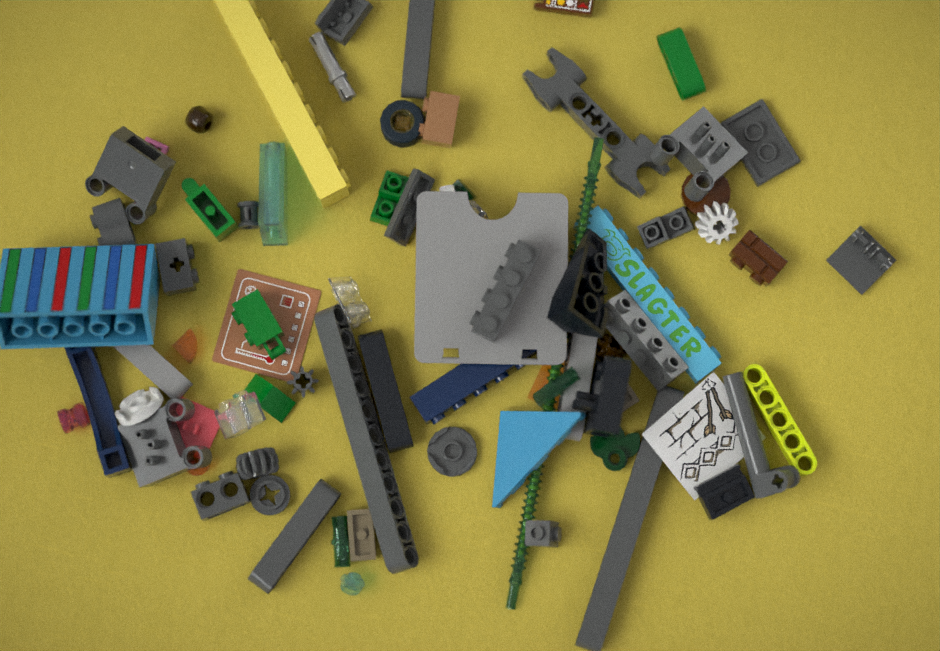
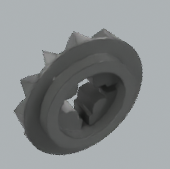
[250,475,291,516]

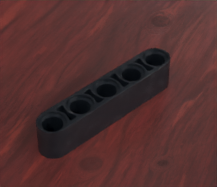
[358,329,414,453]

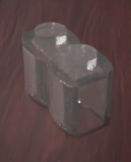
[214,390,266,440]

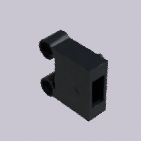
[572,355,632,438]

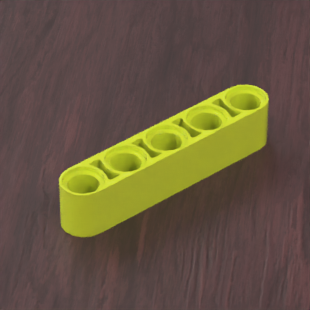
[742,364,817,476]

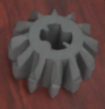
[236,447,279,480]

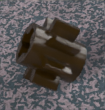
[596,333,627,361]

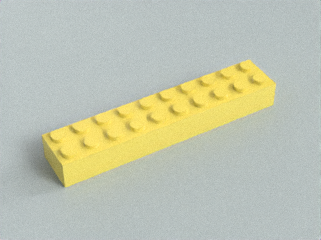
[213,0,351,209]

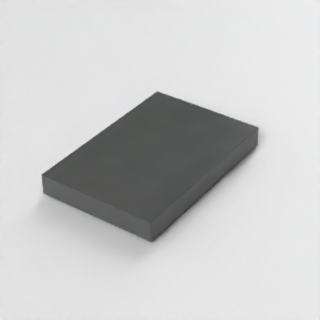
[720,99,801,187]

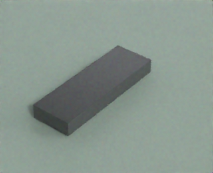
[384,168,435,247]

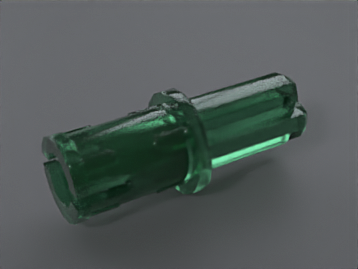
[533,366,581,407]

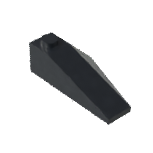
[547,229,608,338]

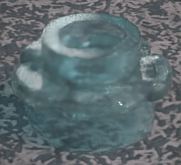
[340,572,365,595]

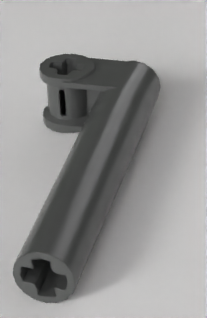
[723,371,800,499]

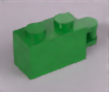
[181,178,238,243]
[231,289,287,360]

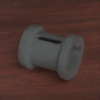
[237,201,260,230]

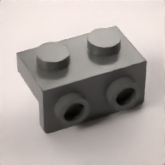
[315,0,373,46]

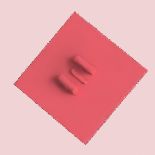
[176,397,225,459]

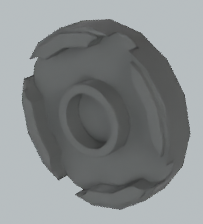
[427,427,477,477]

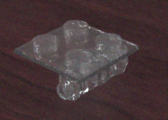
[328,277,372,329]

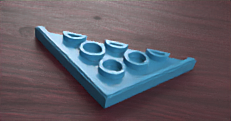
[492,411,586,508]

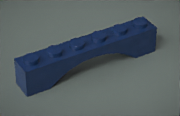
[64,346,133,478]

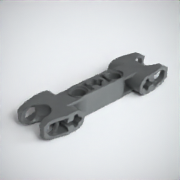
[522,47,670,199]

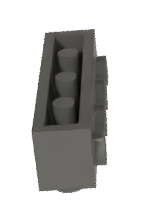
[469,239,541,343]
[604,289,689,392]

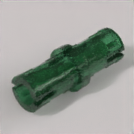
[331,516,351,568]

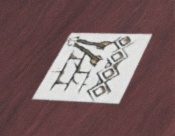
[642,372,766,501]

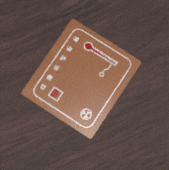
[212,269,321,382]

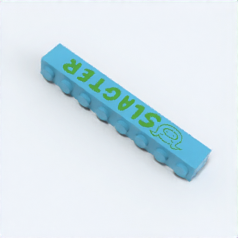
[574,205,721,384]

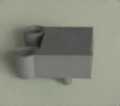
[650,106,748,202]
[85,126,176,224]
[117,398,212,487]

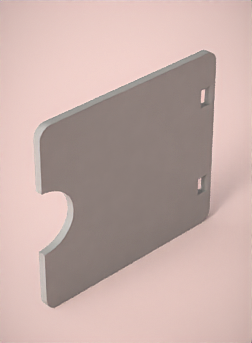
[414,191,568,365]

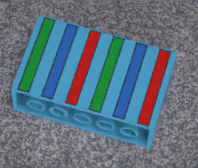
[0,244,160,349]

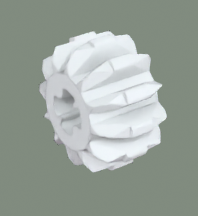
[695,201,739,245]

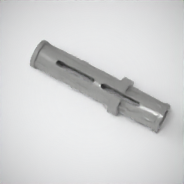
[308,32,356,103]

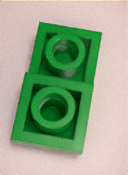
[370,170,409,226]

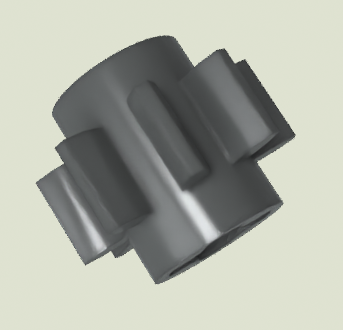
[287,366,319,398]

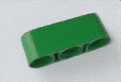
[656,27,706,101]

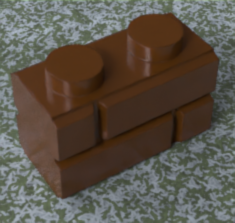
[729,230,788,287]

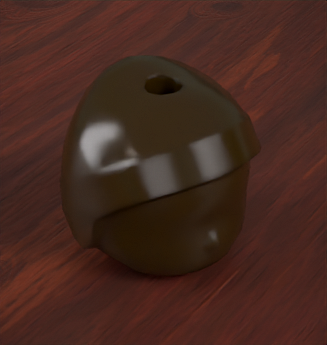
[185,106,214,134]

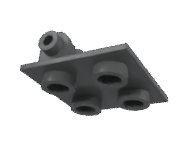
[826,225,896,295]

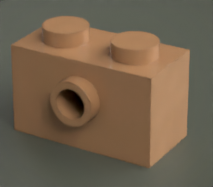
[419,91,460,148]

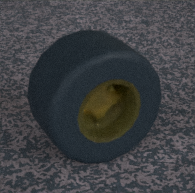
[380,100,424,148]

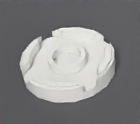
[115,387,164,426]

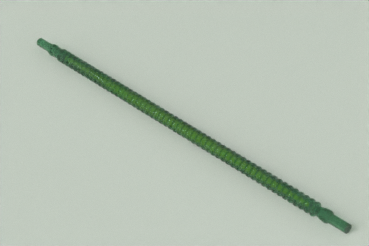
[505,137,604,610]

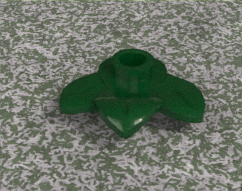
[590,427,640,471]

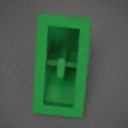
[241,374,296,423]

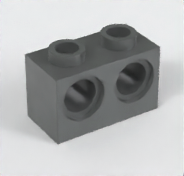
[191,471,251,521]

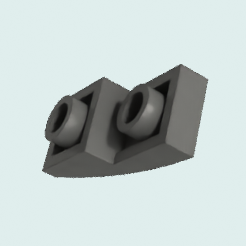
[637,206,695,249]

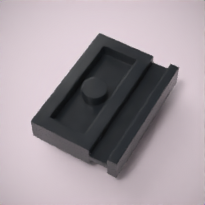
[693,464,755,520]

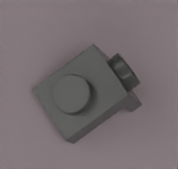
[525,520,562,548]

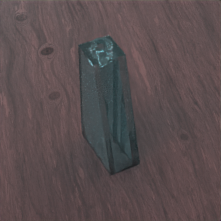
[258,141,288,246]

